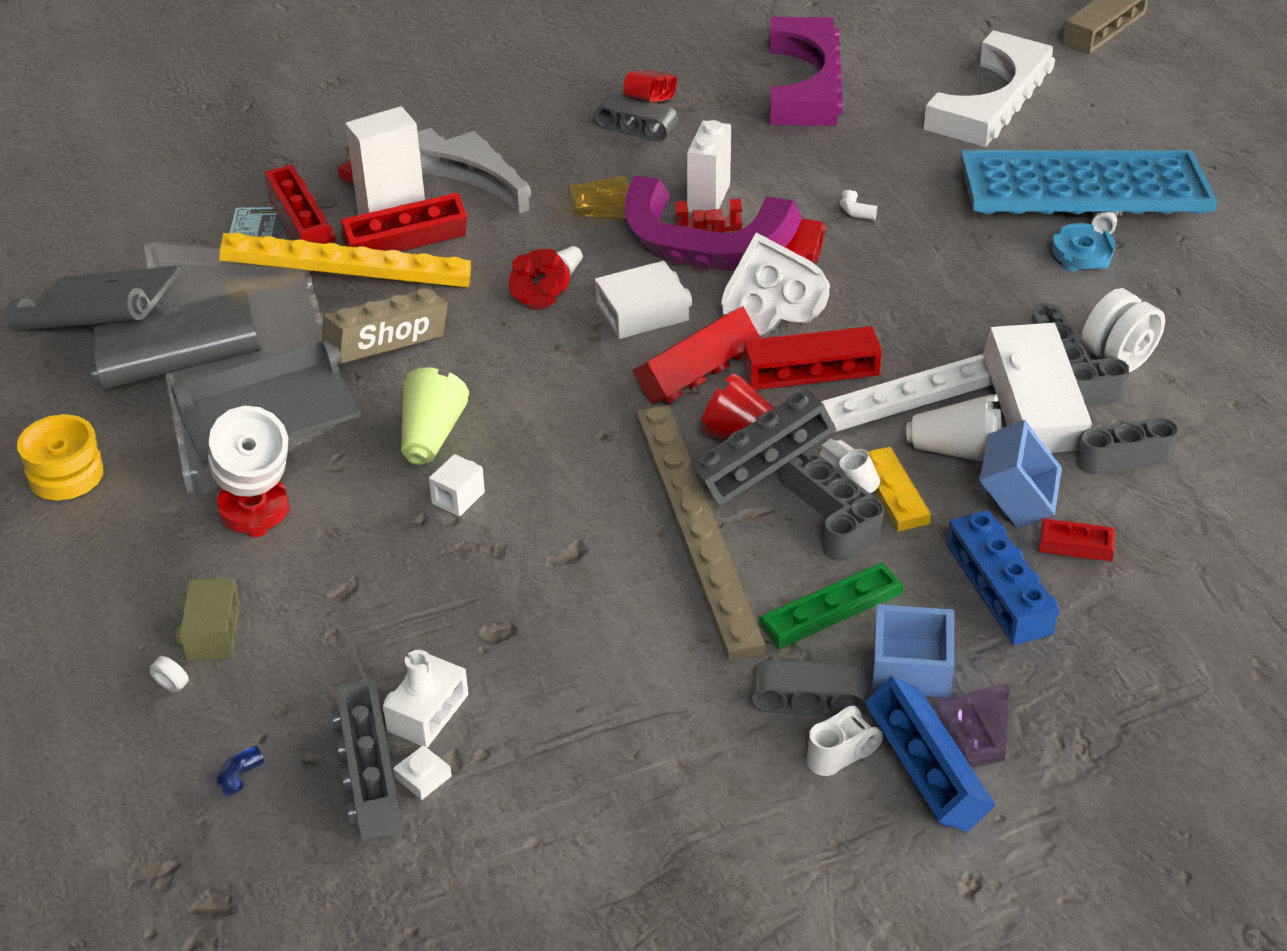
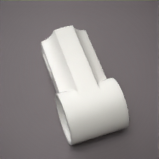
[819,439,880,493]

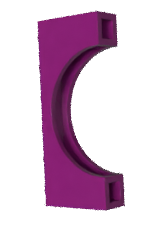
[770,17,843,126]

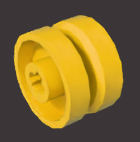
[17,414,104,501]

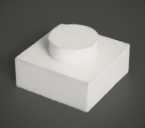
[393,745,451,800]

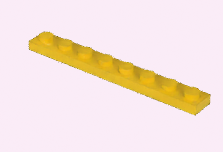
[219,233,471,288]

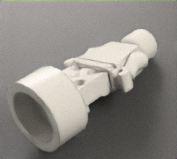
[1091,211,1123,234]

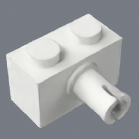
[383,650,468,748]

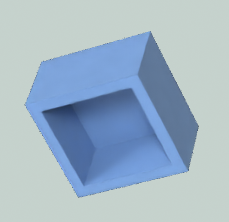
[979,420,1062,528]
[872,604,954,698]

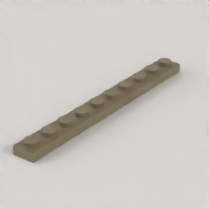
[637,405,765,662]

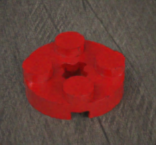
[509,249,570,310]
[217,481,290,538]

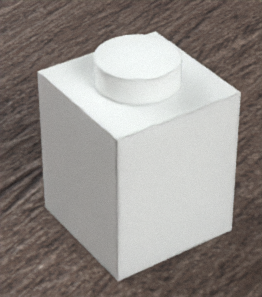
[429,454,485,516]

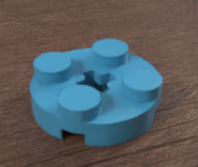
[1052,223,1115,271]

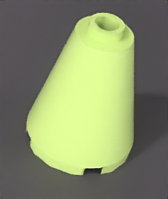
[401,368,469,465]

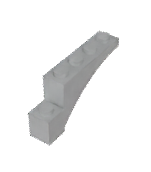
[417,128,531,213]

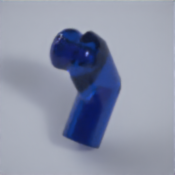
[216,745,265,797]

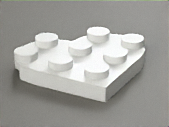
[721,233,830,337]

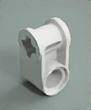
[806,706,883,776]

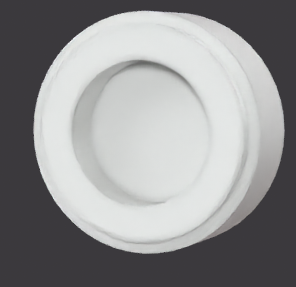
[149,656,189,692]

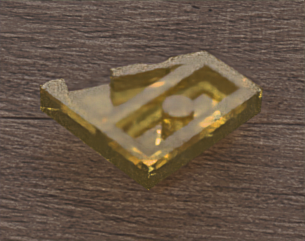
[569,176,629,222]

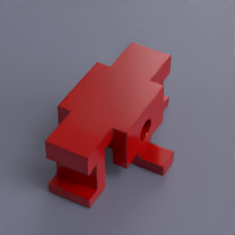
[675,199,742,233]

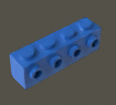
[946,510,1059,646]
[865,676,996,832]

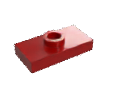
[1039,518,1115,562]

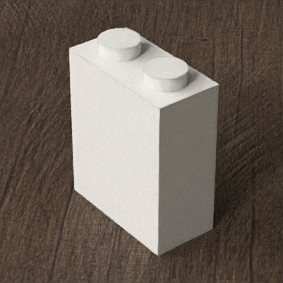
[687,120,731,213]
[595,261,692,339]

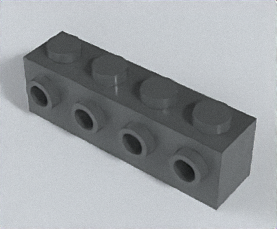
[690,388,837,506]
[331,679,403,841]

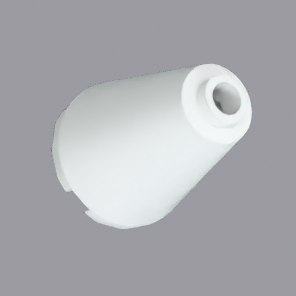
[906,395,1002,462]

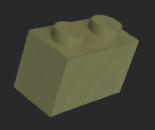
[175,578,240,660]

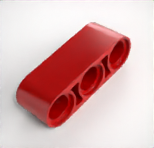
[623,70,677,102]

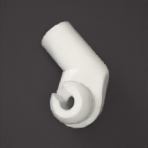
[839,190,877,221]

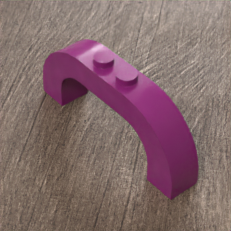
[625,175,802,271]

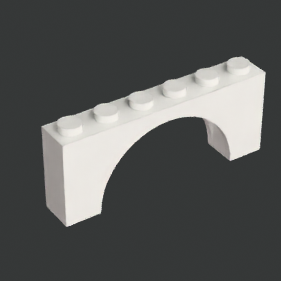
[924,30,1055,147]

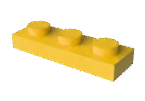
[867,447,931,532]

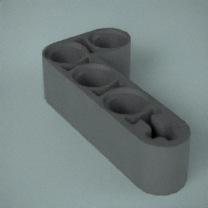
[1031,303,1130,406]
[779,448,884,561]

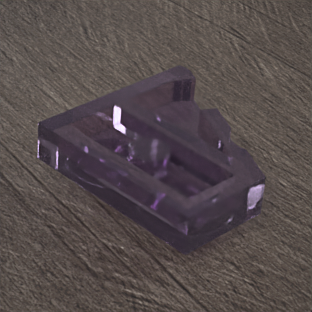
[936,684,1010,769]

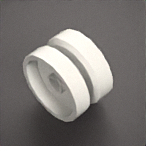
[1081,288,1165,372]
[208,406,288,497]

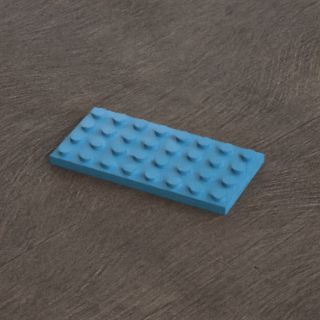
[960,150,1217,214]

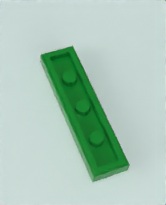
[759,562,904,649]

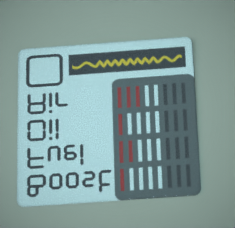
[229,207,284,238]

